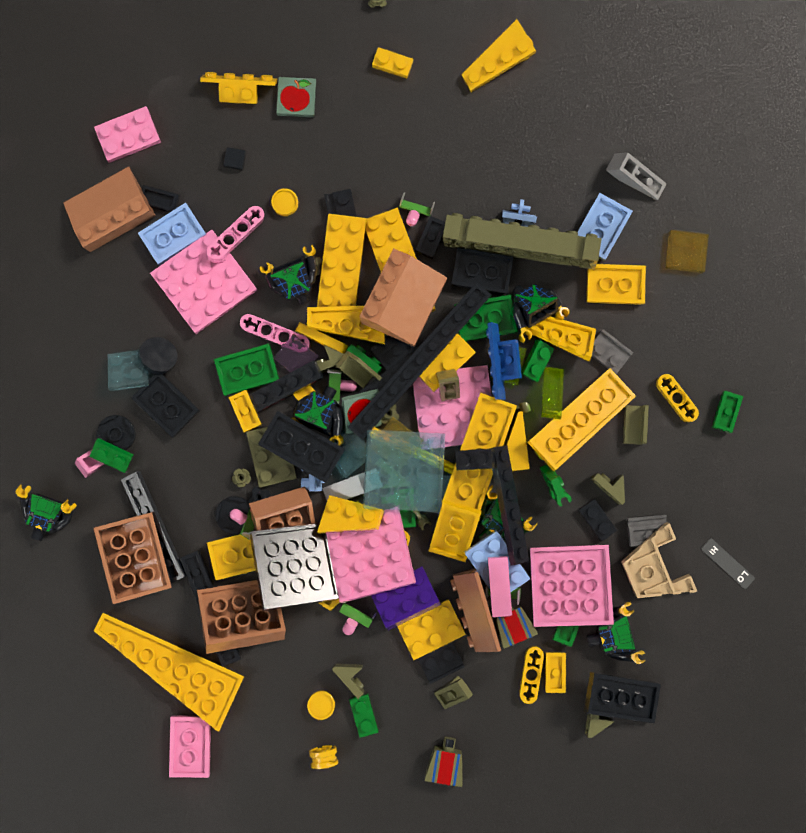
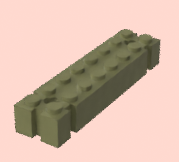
[443,213,602,270]

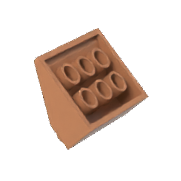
[64,167,156,252]
[360,248,447,347]
[94,512,172,604]
[450,568,501,652]
[197,580,286,654]

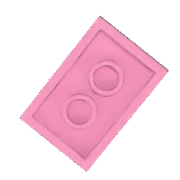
[94,106,161,163]
[169,716,211,778]

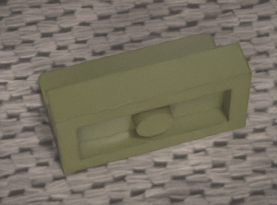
[336,351,382,388]
[623,405,649,445]

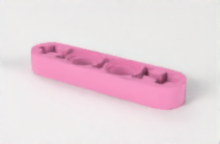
[207,206,264,263]
[240,314,310,353]

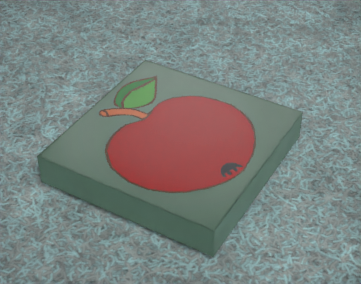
[277,77,316,117]
[342,389,381,434]

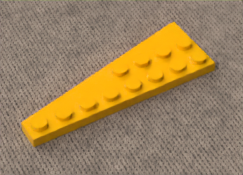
[94,613,244,731]

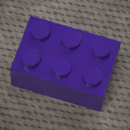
[371,566,441,630]

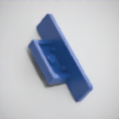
[486,322,522,400]

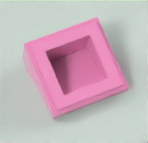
[75,450,104,478]

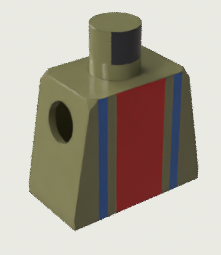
[495,605,538,649]
[425,737,462,787]

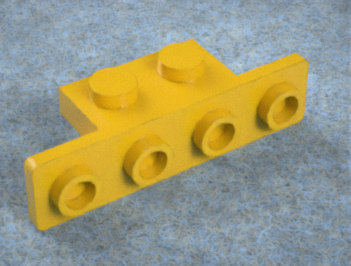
[200,72,277,104]

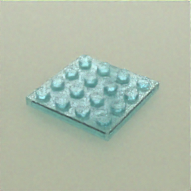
[363,429,445,511]

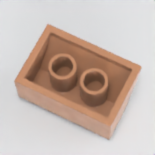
[249,487,315,531]

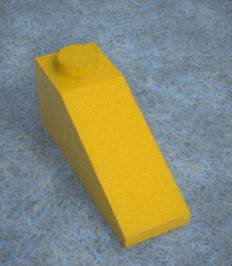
[506,411,530,471]

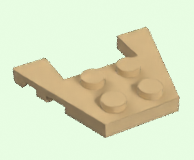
[621,522,697,598]

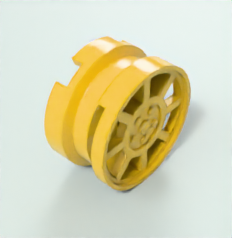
[309,745,338,769]

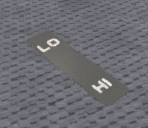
[701,538,755,589]

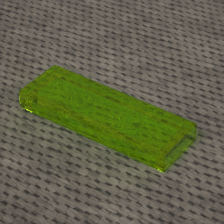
[541,367,564,420]

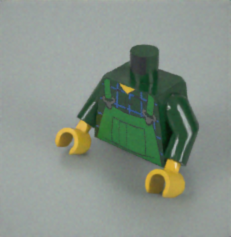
[479,485,537,541]

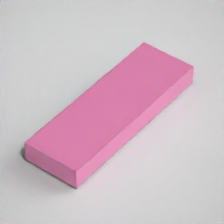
[488,556,512,617]

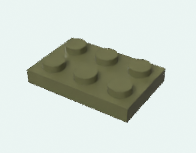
[246,427,297,488]

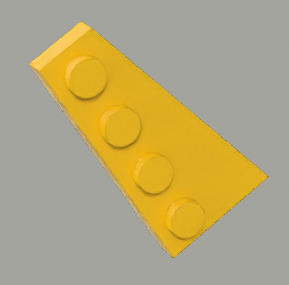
[461,19,536,92]
[307,306,385,344]
[526,316,596,362]

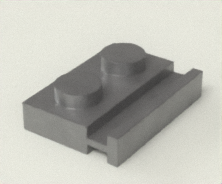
[592,329,633,374]
[626,515,670,546]

